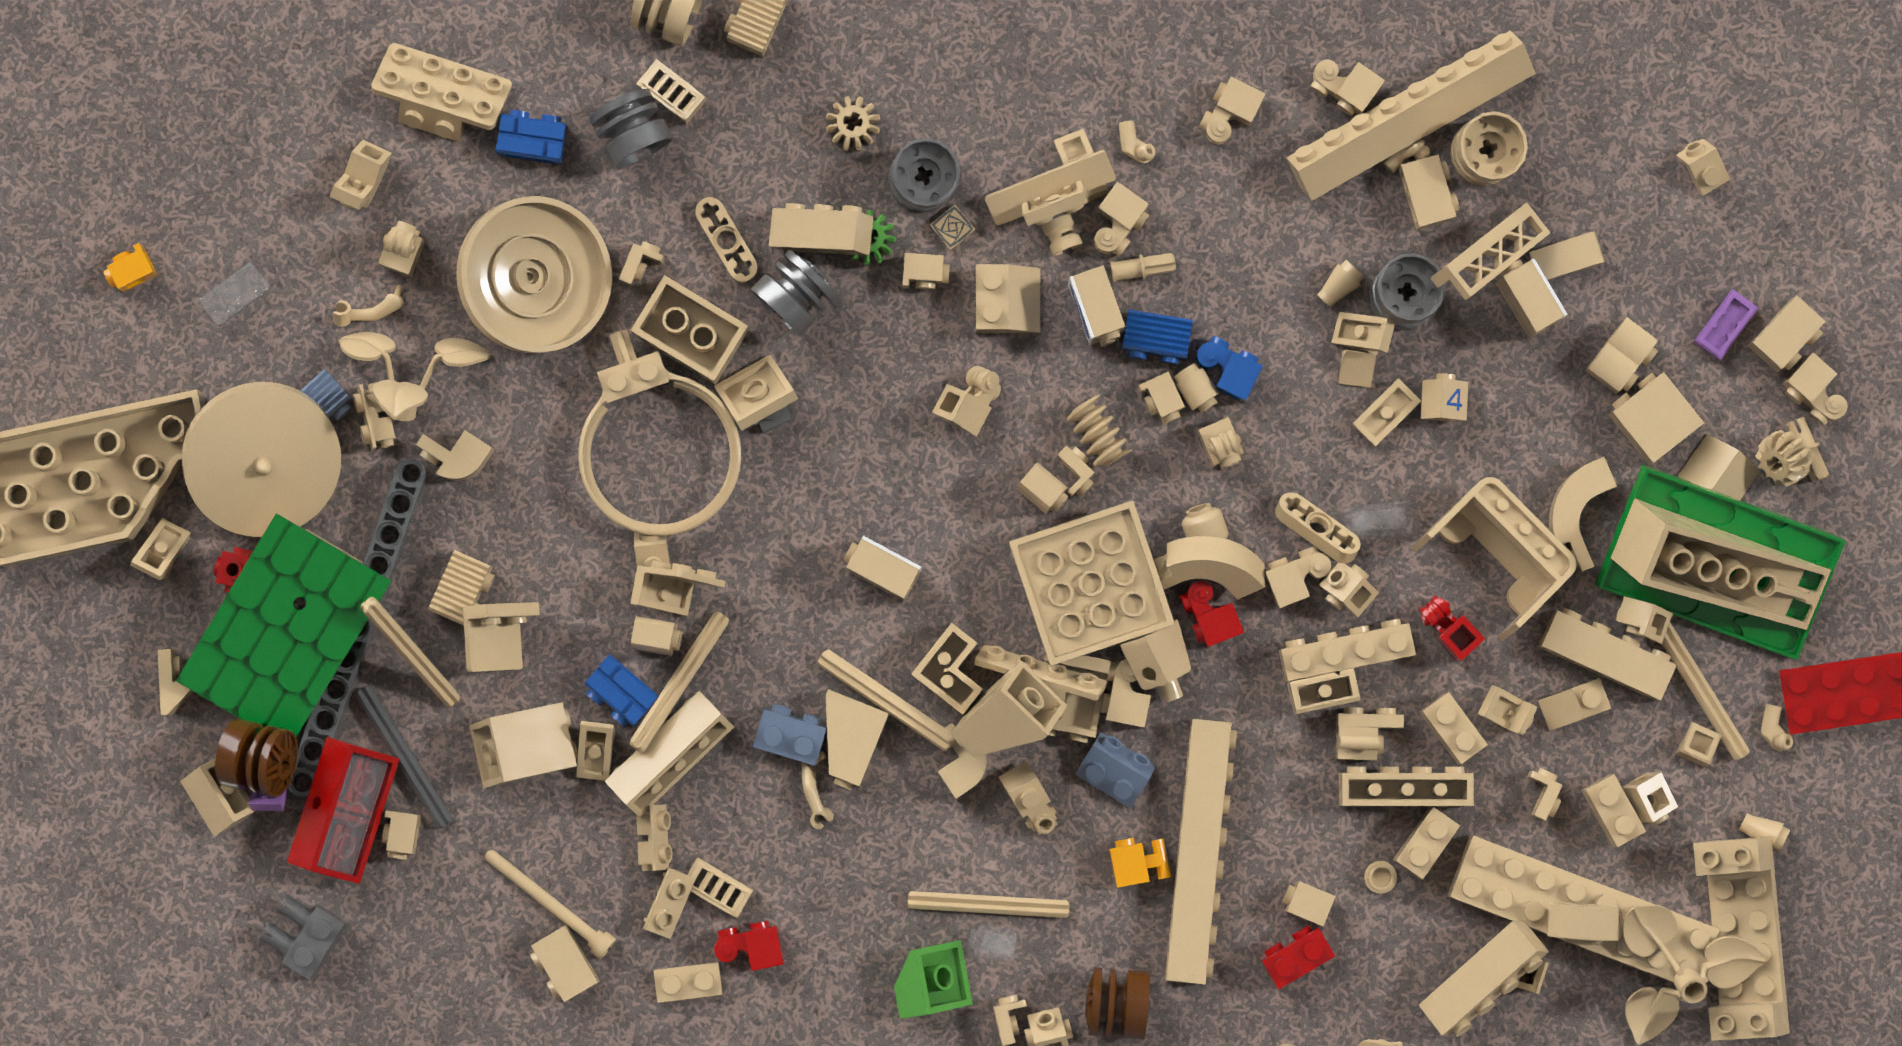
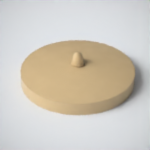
[457,196,612,354]
[182,382,341,537]

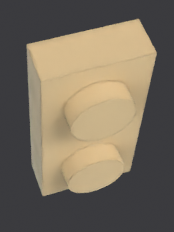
[1351,378,1421,447]
[1336,707,1404,728]
[653,962,723,1003]

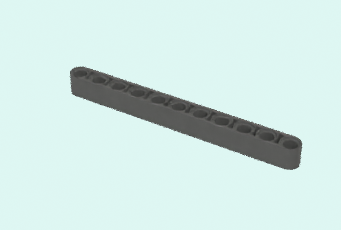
[288,458,428,797]

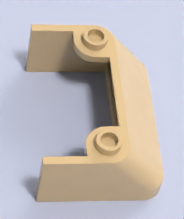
[1411,477,1576,641]

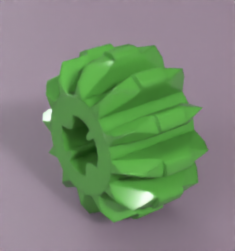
[851,210,896,266]

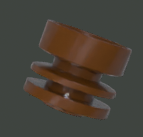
[215,719,298,797]
[1085,967,1150,1040]

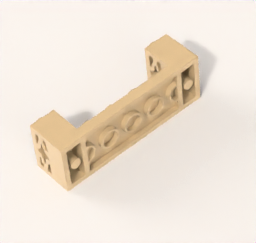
[1693,836,1790,1041]

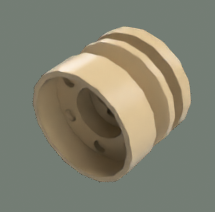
[630,0,702,47]
[1450,111,1528,186]

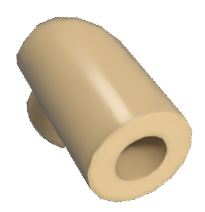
[1119,121,1155,163]
[1382,139,1430,174]
[1761,704,1793,751]

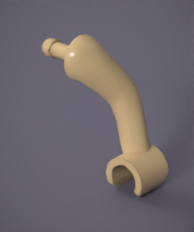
[332,285,404,327]
[801,751,834,829]

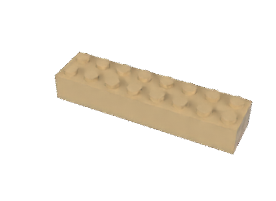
[1447,836,1720,983]

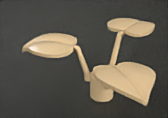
[338,332,492,421]
[1622,904,1765,1045]

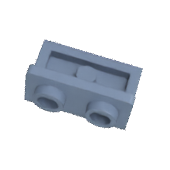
[753,704,827,766]
[1075,733,1156,808]

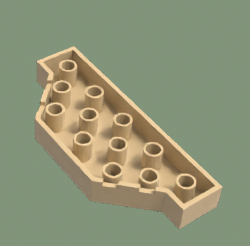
[0,389,205,568]

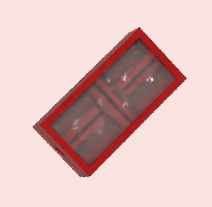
[287,737,400,884]

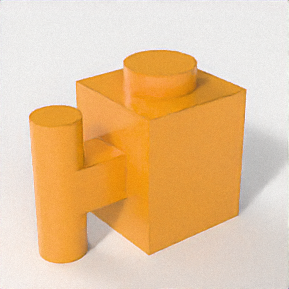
[1109,838,1171,888]

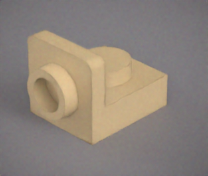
[619,242,665,287]
[993,994,1027,1046]

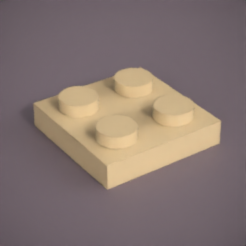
[714,355,798,431]

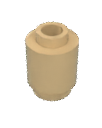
[1174,363,1219,413]

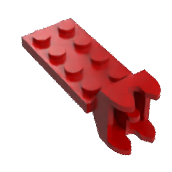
[1779,652,1902,735]

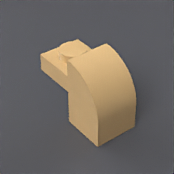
[330,140,392,210]
[416,430,494,481]
[938,723,987,799]

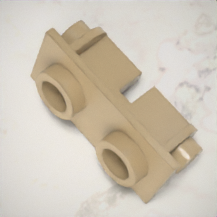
[353,382,396,452]
[636,804,673,871]
[643,867,696,939]

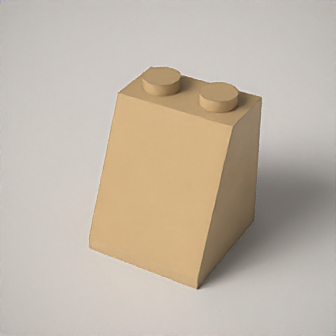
[951,660,1068,757]
[469,702,578,788]

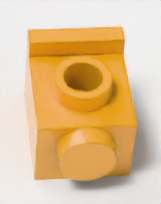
[103,243,158,292]

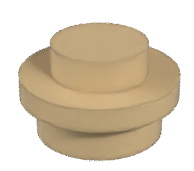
[1364,861,1397,894]

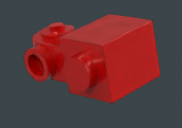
[1179,581,1244,648]
[1418,595,1485,662]
[714,920,784,971]

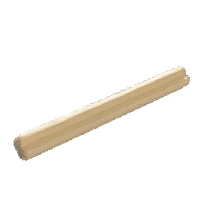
[361,597,460,707]
[630,611,729,752]
[1662,623,1750,760]
[817,650,956,751]
[907,891,1070,918]

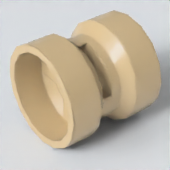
[1041,214,1083,256]

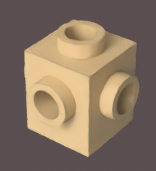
[1319,562,1379,617]
[1024,1007,1073,1046]

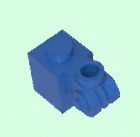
[1196,336,1263,403]

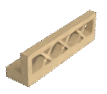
[1430,202,1550,300]

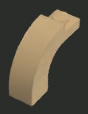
[1549,457,1617,573]
[1154,536,1265,600]

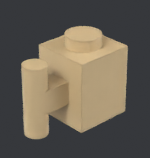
[1335,726,1384,761]

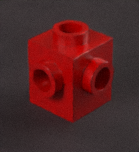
[214,547,253,593]

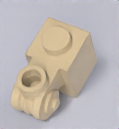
[1310,60,1385,116]
[1198,77,1265,145]
[1094,181,1150,257]
[378,221,425,278]
[1783,352,1848,426]
[932,366,1001,436]
[1197,417,1244,470]
[1265,546,1331,610]
[1100,659,1151,728]
[999,760,1058,836]

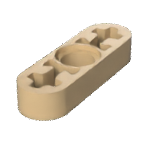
[695,197,758,283]
[1275,492,1361,563]

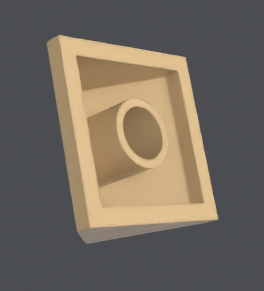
[1677,434,1760,500]

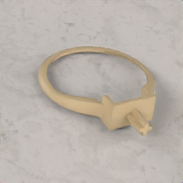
[578,329,741,536]

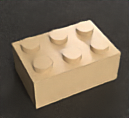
[630,275,749,385]

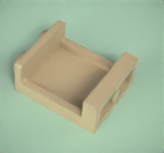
[1044,653,1111,743]

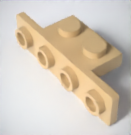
[985,150,1116,226]
[974,645,1107,720]

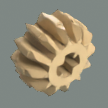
[826,96,880,151]
[1755,430,1813,487]

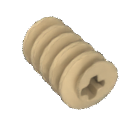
[1067,394,1132,467]

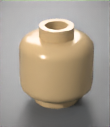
[1182,503,1229,539]

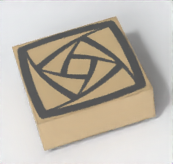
[930,205,975,251]

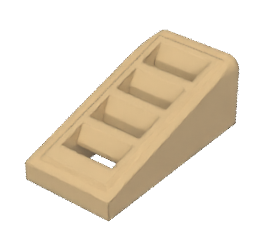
[636,59,707,125]
[687,857,754,919]

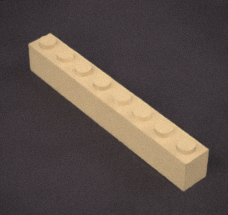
[1286,31,1536,201]
[1165,719,1237,984]

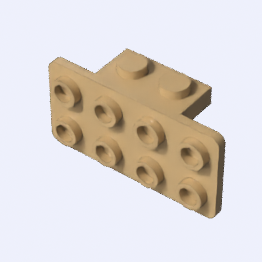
[371,43,512,142]

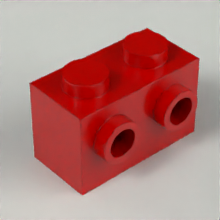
[1260,925,1336,990]

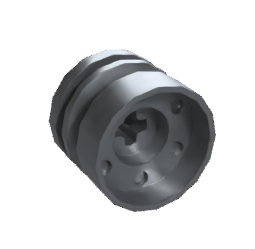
[589,88,674,169]
[888,138,960,213]
[751,250,838,337]
[1369,253,1446,330]

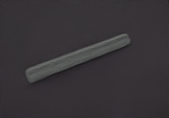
[355,686,453,829]

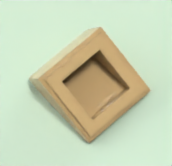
[1338,350,1376,388]
[1675,722,1722,768]

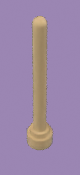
[485,850,617,960]

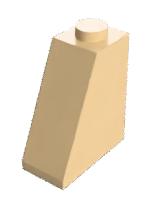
[826,689,889,790]

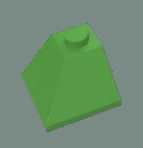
[894,940,973,1019]

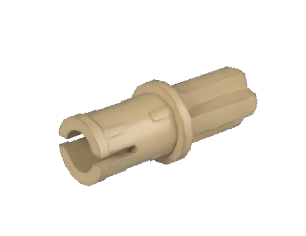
[1110,253,1176,282]
[1785,417,1829,482]

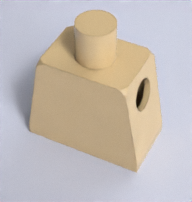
[1120,619,1191,702]

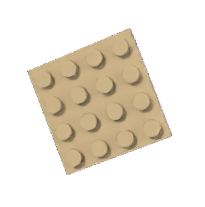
[1009,500,1175,666]

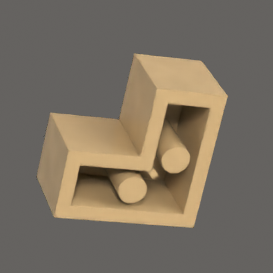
[911,623,983,716]

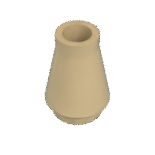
[1317,260,1364,307]
[1739,813,1790,853]

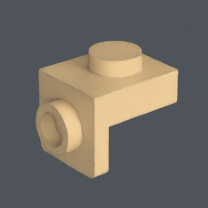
[1677,139,1731,196]
[1057,445,1095,497]
[634,532,670,567]
[1478,685,1537,735]
[1527,768,1563,821]

